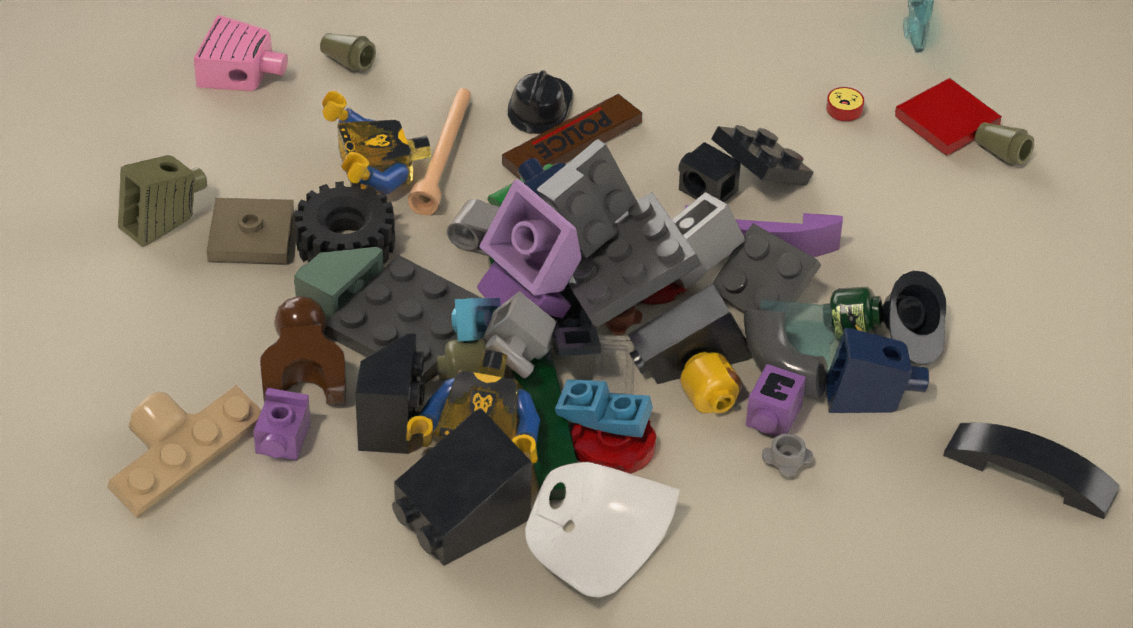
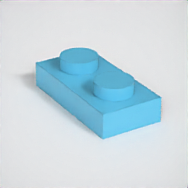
[451,298,500,341]

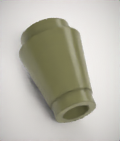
[320,33,376,72]
[975,122,1034,165]

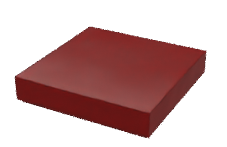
[895,78,1002,156]

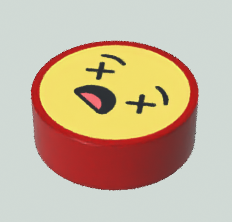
[826,87,864,121]

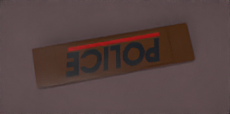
[502,93,643,179]

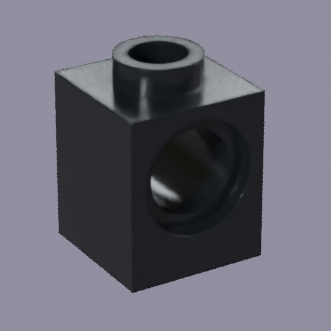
[678,142,741,202]

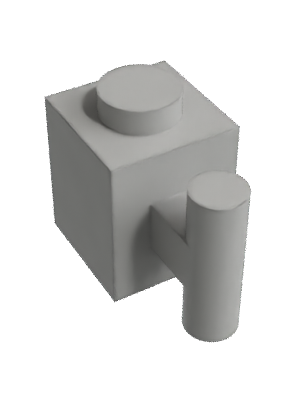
[483,291,557,378]

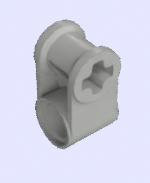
[446,199,500,256]

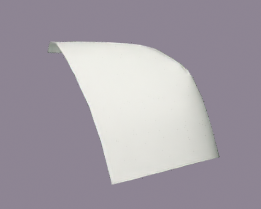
[525,462,680,598]

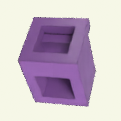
[253,388,311,460]

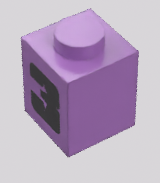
[746,364,806,436]

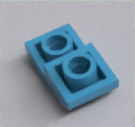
[555,379,653,437]

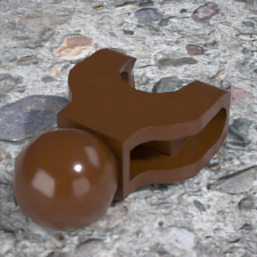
[260,296,346,405]

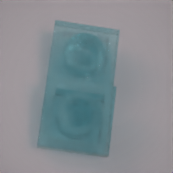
[903,0,934,53]

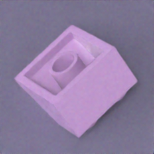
[479,180,582,296]

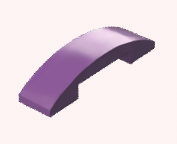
[685,205,843,257]

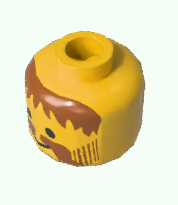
[680,352,742,413]

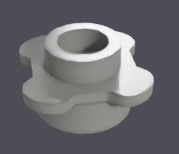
[762,433,813,477]

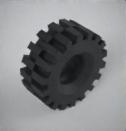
[295,181,395,264]

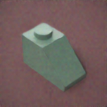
[294,247,383,320]

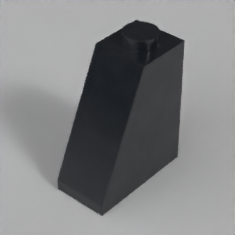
[628,284,752,384]

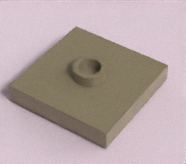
[207,198,294,264]

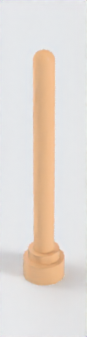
[408,88,471,215]

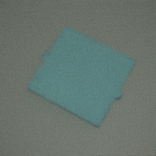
[756,300,835,373]

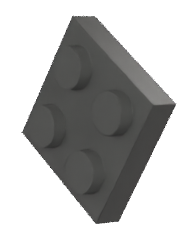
[711,223,821,319]

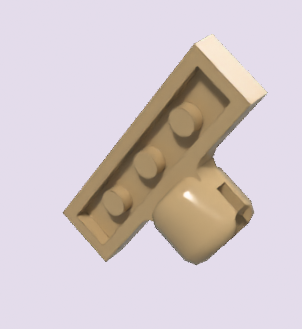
[107,385,261,518]

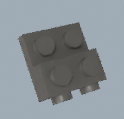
[536,139,637,258]

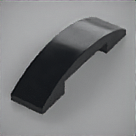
[549,284,601,357]
[943,422,1120,519]

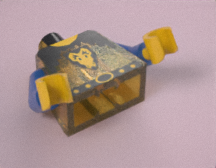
[322,90,431,194]
[406,350,540,464]

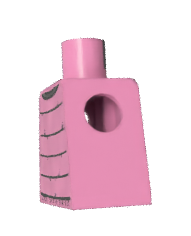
[194,15,288,91]

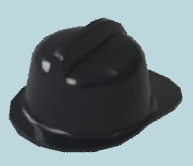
[507,70,573,134]
[882,270,946,365]

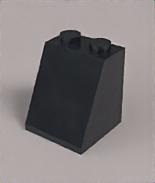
[392,408,532,566]

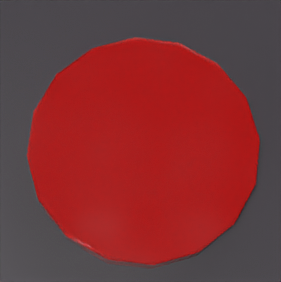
[571,420,656,474]

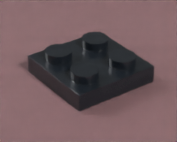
[711,125,814,185]

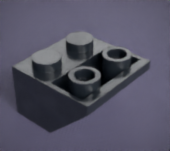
[355,333,425,454]

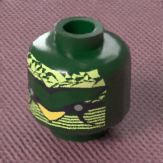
[822,287,884,340]

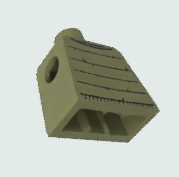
[118,155,207,247]

